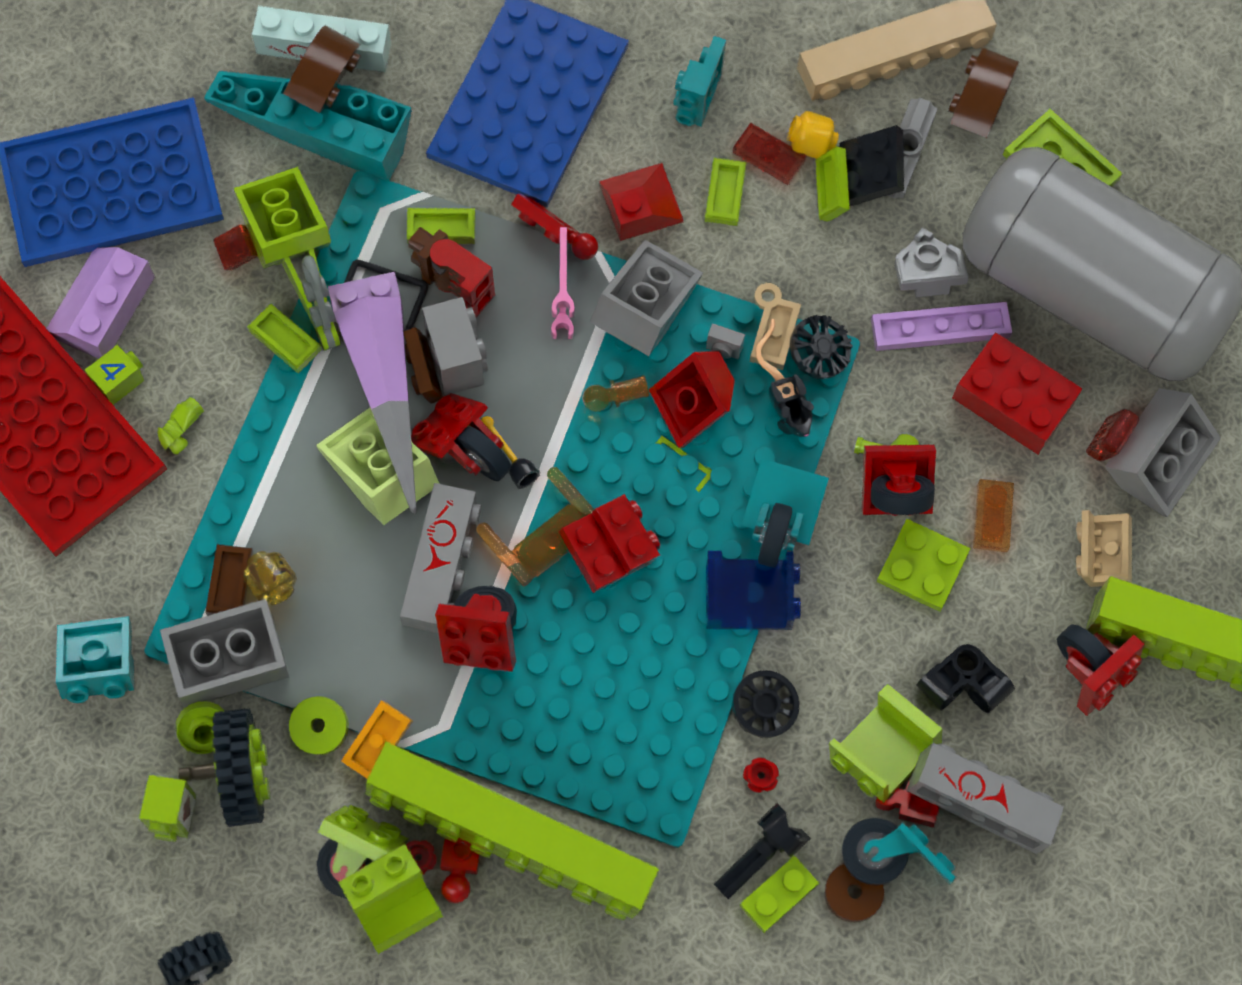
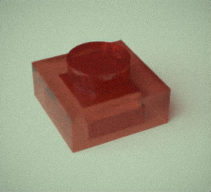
[213,225,258,271]

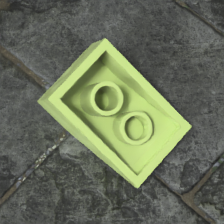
[316,408,440,525]

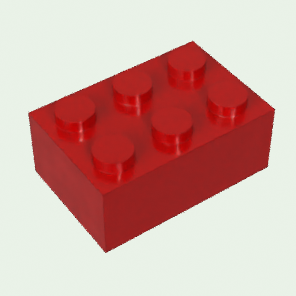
[952,332,1083,455]

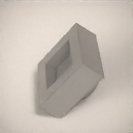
[706,323,745,359]

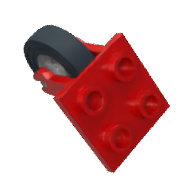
[411,393,511,481]

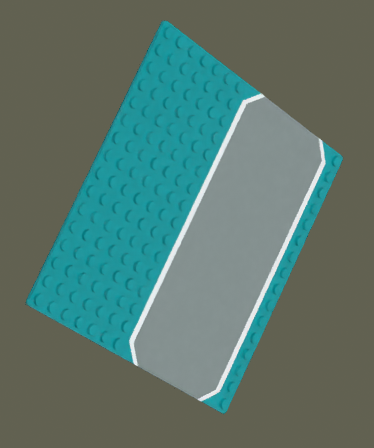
[144,171,860,848]

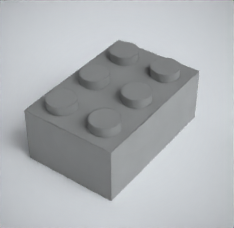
[160,599,290,708]

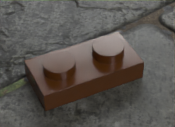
[403,327,443,404]

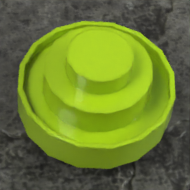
[175,701,225,754]

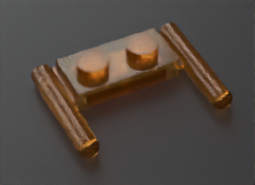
[476,467,595,587]

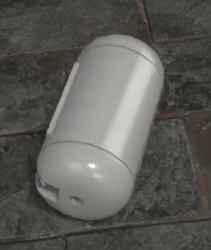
[962,147,1242,381]

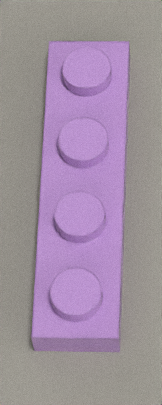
[871,302,1012,351]

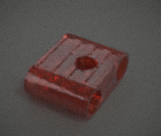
[1086,409,1140,462]

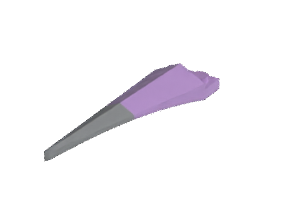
[328,272,417,514]

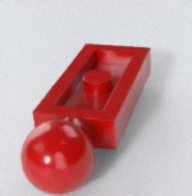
[511,193,598,260]
[440,838,480,903]

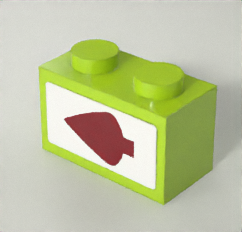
[139,775,197,842]

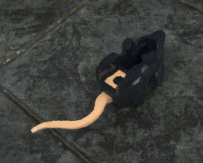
[755,319,814,437]

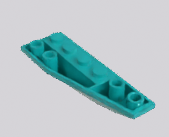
[204,71,412,182]

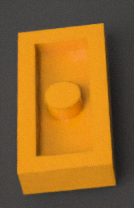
[341,700,413,779]

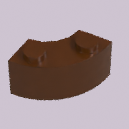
[283,25,361,113]
[948,48,1019,138]

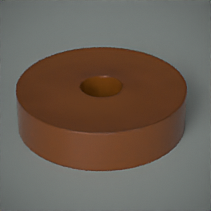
[824,864,884,923]

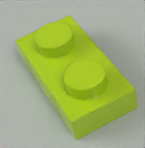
[739,855,819,933]

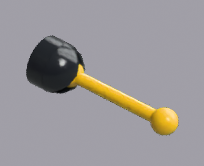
[481,416,540,489]

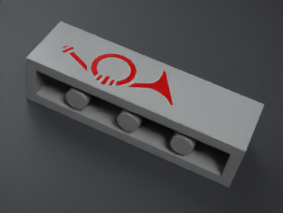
[400,483,481,633]
[906,743,1064,854]

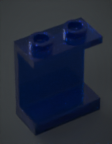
[706,551,801,630]

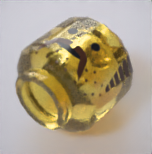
[243,551,297,605]

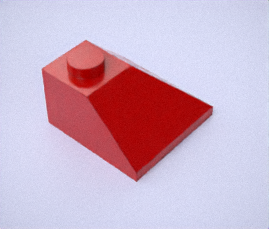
[599,163,684,241]
[648,351,735,448]

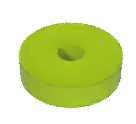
[289,696,349,755]

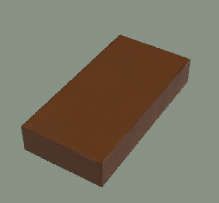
[205,544,253,616]

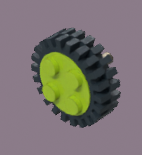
[178,708,270,827]

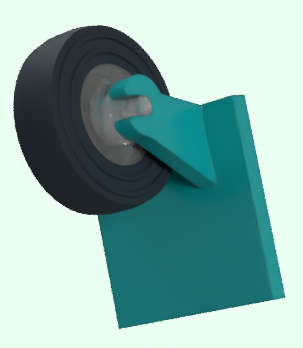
[742,458,829,568]
[842,818,956,885]

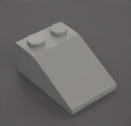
[590,240,703,356]

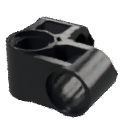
[916,644,1015,714]

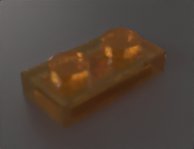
[973,479,1014,552]

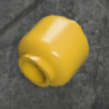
[787,111,839,159]

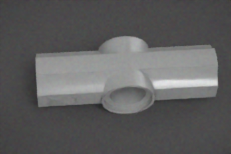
[888,98,938,198]

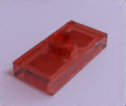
[732,123,807,185]

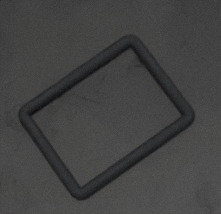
[344,259,429,331]

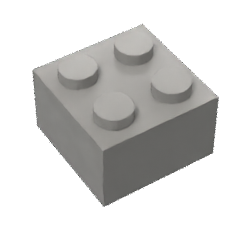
[422,297,488,396]

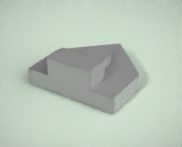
[894,228,968,297]

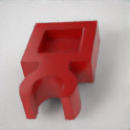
[876,781,940,828]

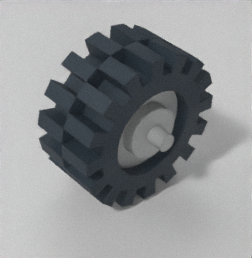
[157,931,233,985]

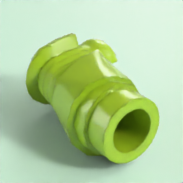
[157,397,204,455]

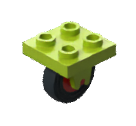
[316,805,409,899]

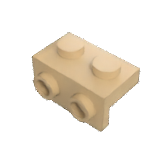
[1076,510,1132,587]

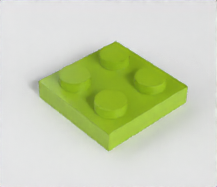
[876,519,971,612]

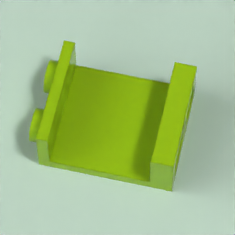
[829,684,942,803]
[338,844,443,954]

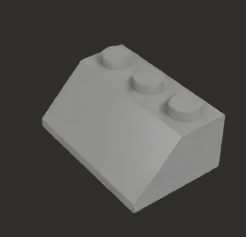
[1105,388,1221,517]

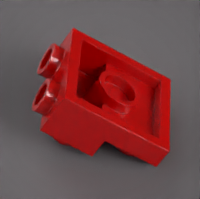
[559,494,660,593]

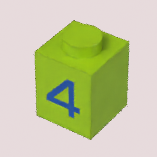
[85,344,145,405]

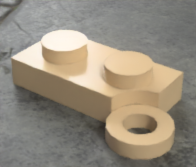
[750,283,801,370]

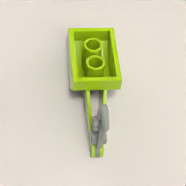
[234,167,341,351]

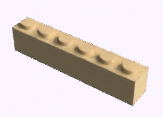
[797,0,997,101]

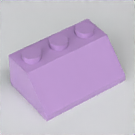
[46,247,154,359]

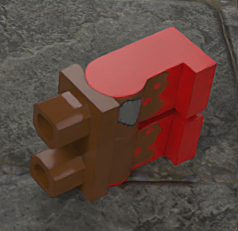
[408,227,495,317]

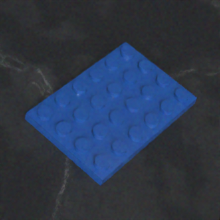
[426,0,629,207]
[0,97,224,267]

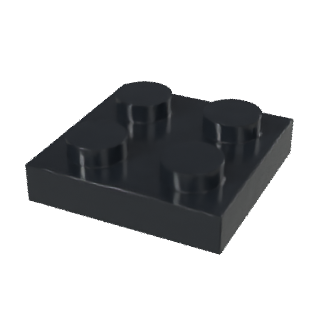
[839,125,904,207]

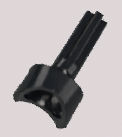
[714,803,811,900]

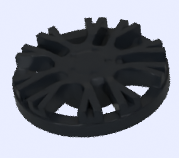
[790,315,853,379]
[732,670,800,738]

